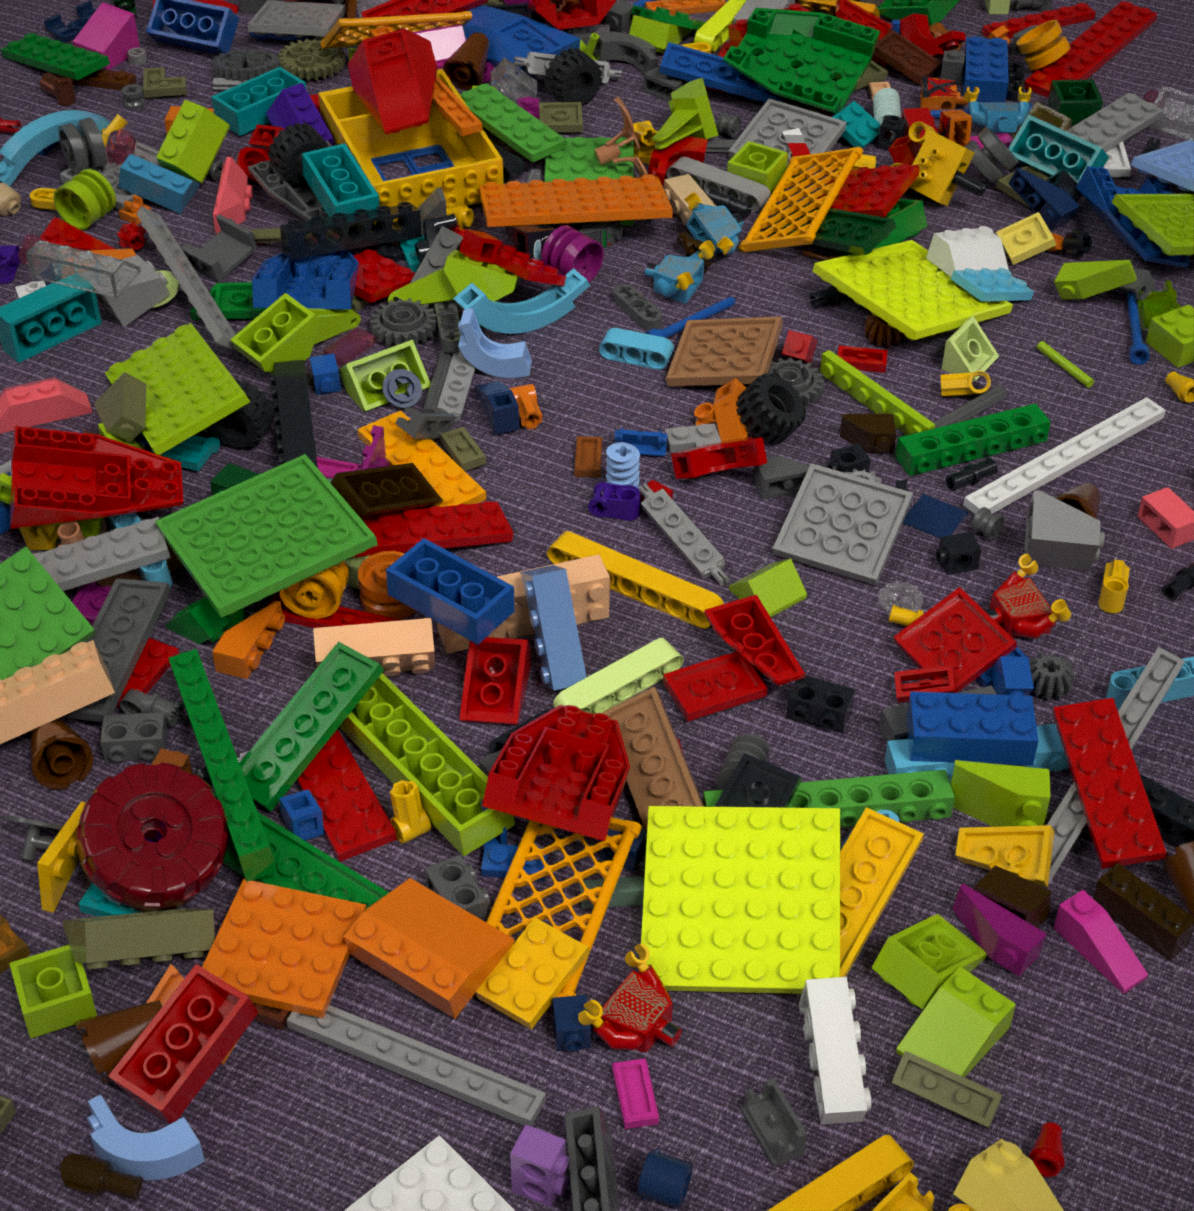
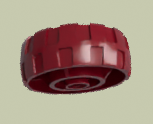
[77,762,228,912]

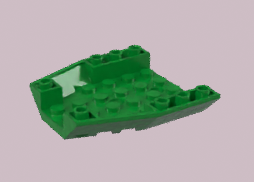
[723,7,880,115]

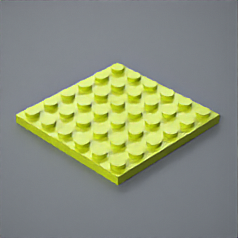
[812,240,1013,340]
[641,806,840,994]

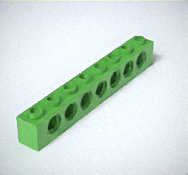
[703,769,955,828]

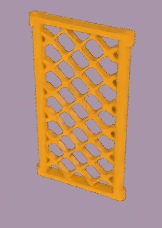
[321,11,472,49]
[738,147,863,252]
[486,818,642,1003]

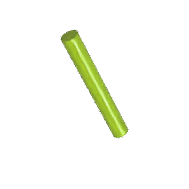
[1037,341,1094,388]

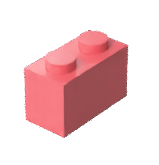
[1137,487,1194,549]

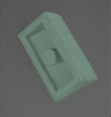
[579,876,644,909]

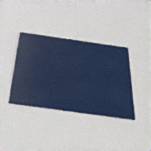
[903,494,969,538]

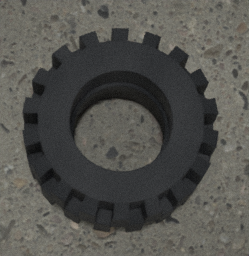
[544,48,602,105]
[268,123,329,186]
[736,373,806,444]
[207,379,274,450]

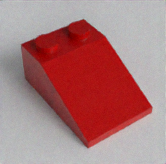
[459,637,532,725]

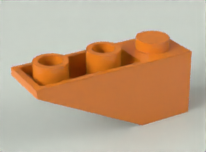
[713,378,748,442]
[212,601,285,679]

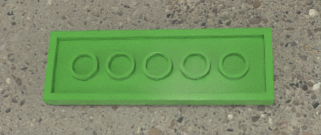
[460,83,567,162]

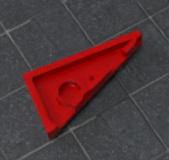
[37,217,115,253]

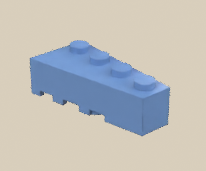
[520,565,587,691]

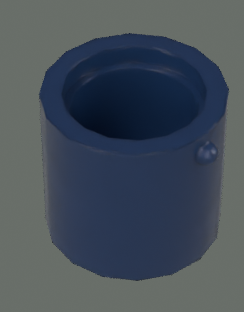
[638,1148,693,1209]

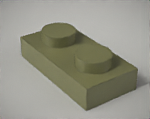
[440,426,486,471]

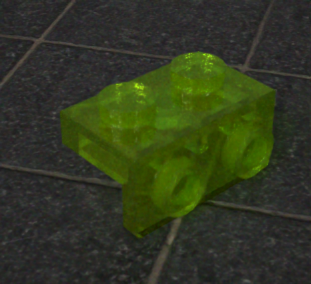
[1137,281,1181,327]

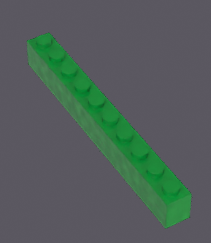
[169,649,278,882]

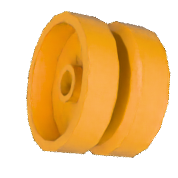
[1016,20,1070,70]
[279,561,349,619]

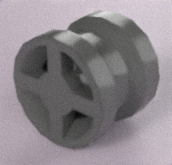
[121,84,145,110]
[716,112,742,138]
[971,507,1004,540]

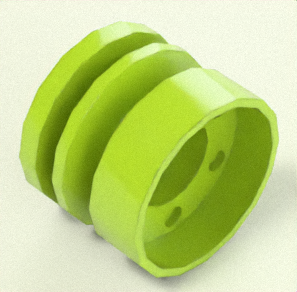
[53,169,116,230]

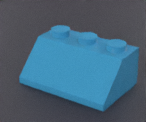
[118,154,200,214]

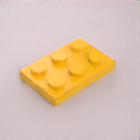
[476,917,590,1030]

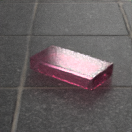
[324,327,376,366]

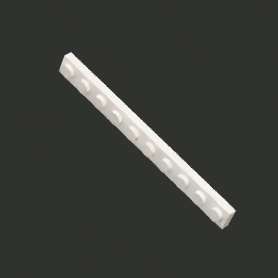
[963,397,1166,515]

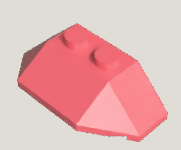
[213,157,253,234]
[0,377,92,434]

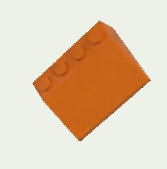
[343,878,515,1019]

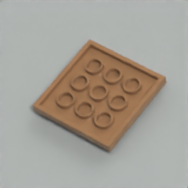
[666,316,783,387]

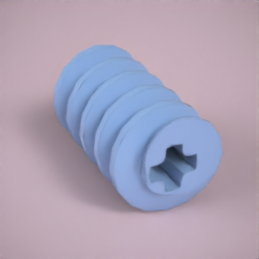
[606,442,640,488]

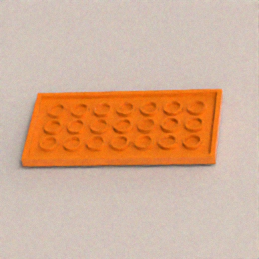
[479,174,673,227]

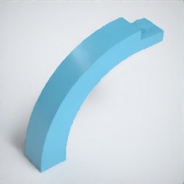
[0,110,111,186]
[453,268,590,334]

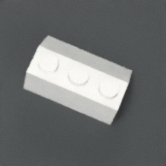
[926,226,1009,277]

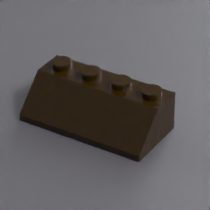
[330,463,443,516]

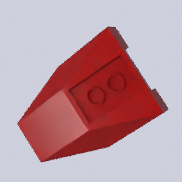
[10,426,184,529]
[482,705,630,841]

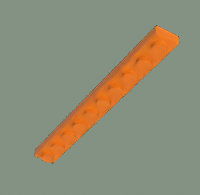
[369,25,482,136]

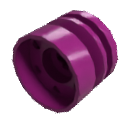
[541,225,604,283]

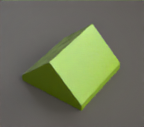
[729,558,807,617]

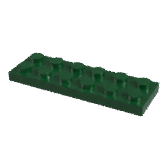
[770,204,897,255]

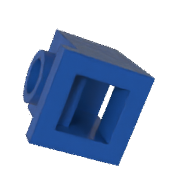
[279,789,324,840]

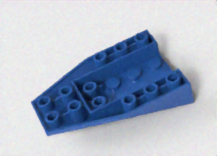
[463,5,581,89]
[1076,166,1189,267]
[252,250,359,309]

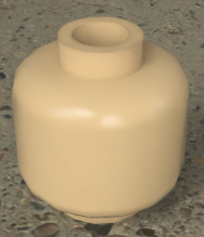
[0,183,21,217]

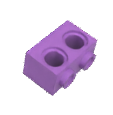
[510,1125,569,1207]

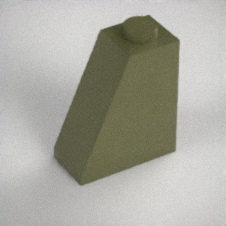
[95,372,147,443]

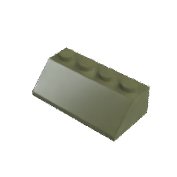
[63,908,215,969]

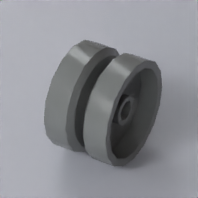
[58,118,107,174]
[964,126,1019,184]

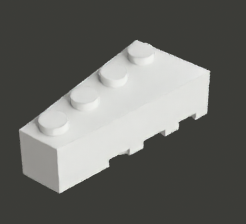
[799,977,871,1125]

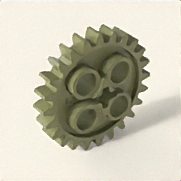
[278,38,345,81]

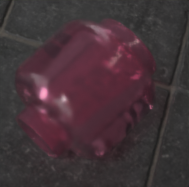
[106,129,136,163]

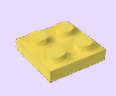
[996,212,1056,265]

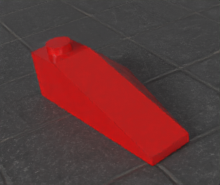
[704,594,805,686]

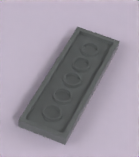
[62,578,171,722]

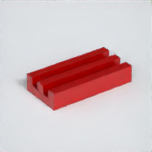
[837,345,888,373]
[894,664,956,703]

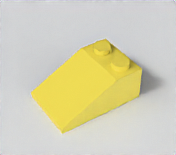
[953,1139,1064,1211]

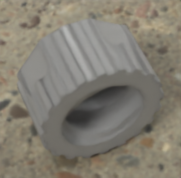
[127,47,147,66]

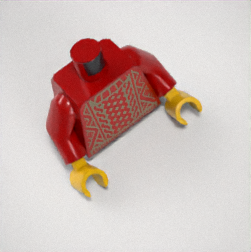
[985,554,1071,639]
[578,944,682,1053]

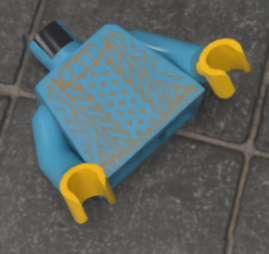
[964,87,1032,133]
[684,192,744,255]
[645,240,715,304]

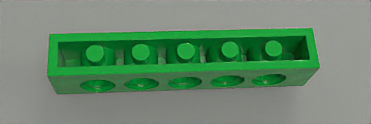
[895,403,1051,476]

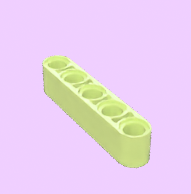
[553,638,684,714]

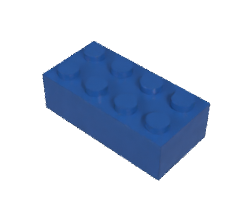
[146,0,239,54]
[963,36,1008,103]
[386,538,515,645]
[906,691,1038,766]

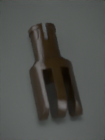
[677,231,716,274]
[60,1153,143,1200]

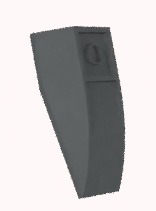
[248,141,373,233]

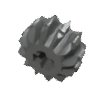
[1029,652,1075,701]

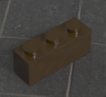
[1093,863,1194,961]

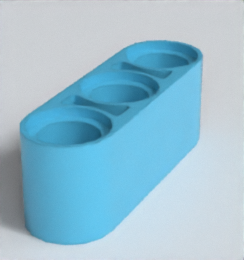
[599,328,674,369]

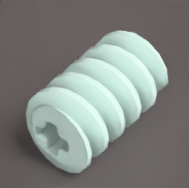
[873,88,901,132]

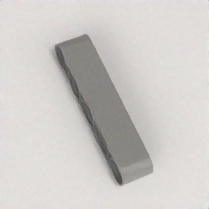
[666,157,771,213]

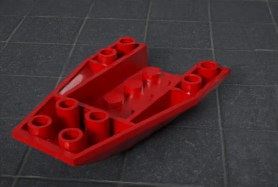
[528,0,616,29]
[348,29,438,135]

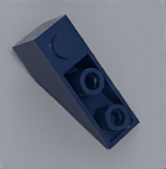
[1008,168,1080,231]
[474,381,519,434]

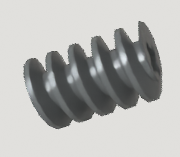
[717,734,770,790]

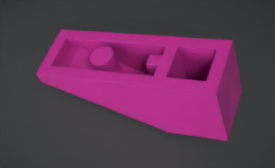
[1054,890,1148,994]

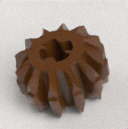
[864,313,905,348]

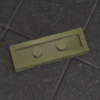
[891,1051,1003,1129]

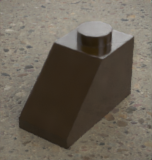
[840,414,896,453]

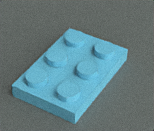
[951,268,1034,301]

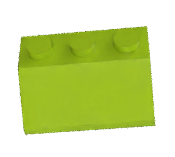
[156,99,230,184]
[338,340,431,412]

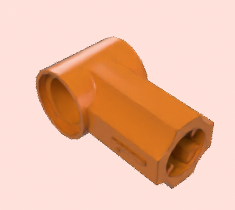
[509,384,542,429]

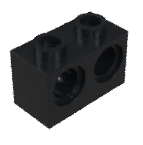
[786,675,855,733]

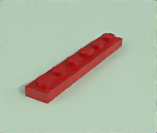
[982,3,1096,39]

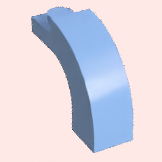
[458,308,532,378]
[87,1094,205,1180]

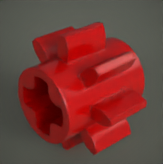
[117,221,148,250]

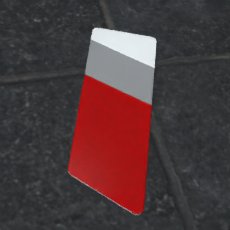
[783,128,811,157]

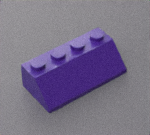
[266,83,335,146]

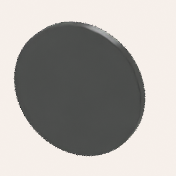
[3,815,63,861]

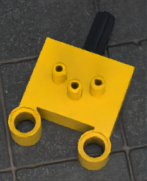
[890,122,986,206]

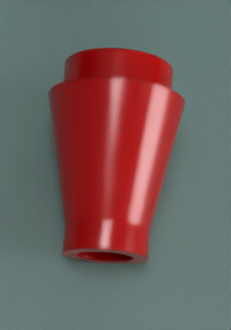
[1029,1122,1065,1177]

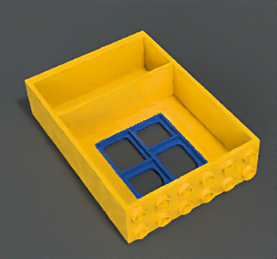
[318,69,504,225]

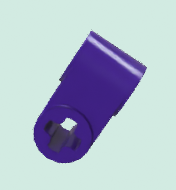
[0,245,21,284]
[588,482,641,521]

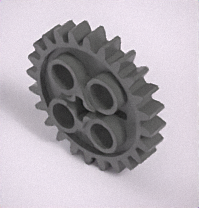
[212,49,280,81]

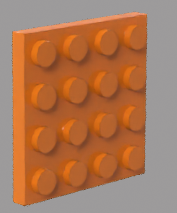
[202,879,367,1018]

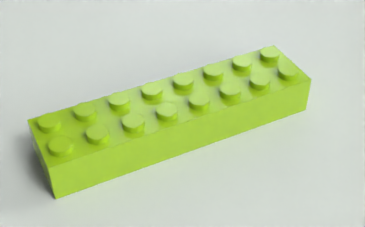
[339,673,515,856]

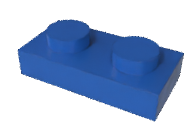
[481,843,548,881]

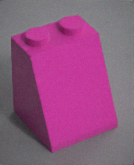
[73,2,140,70]

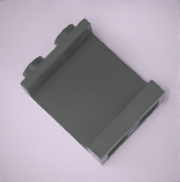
[181,215,257,283]

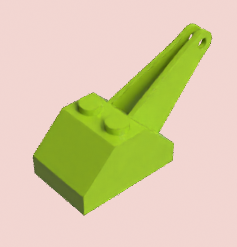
[652,78,719,149]
[388,249,521,304]
[230,293,361,372]

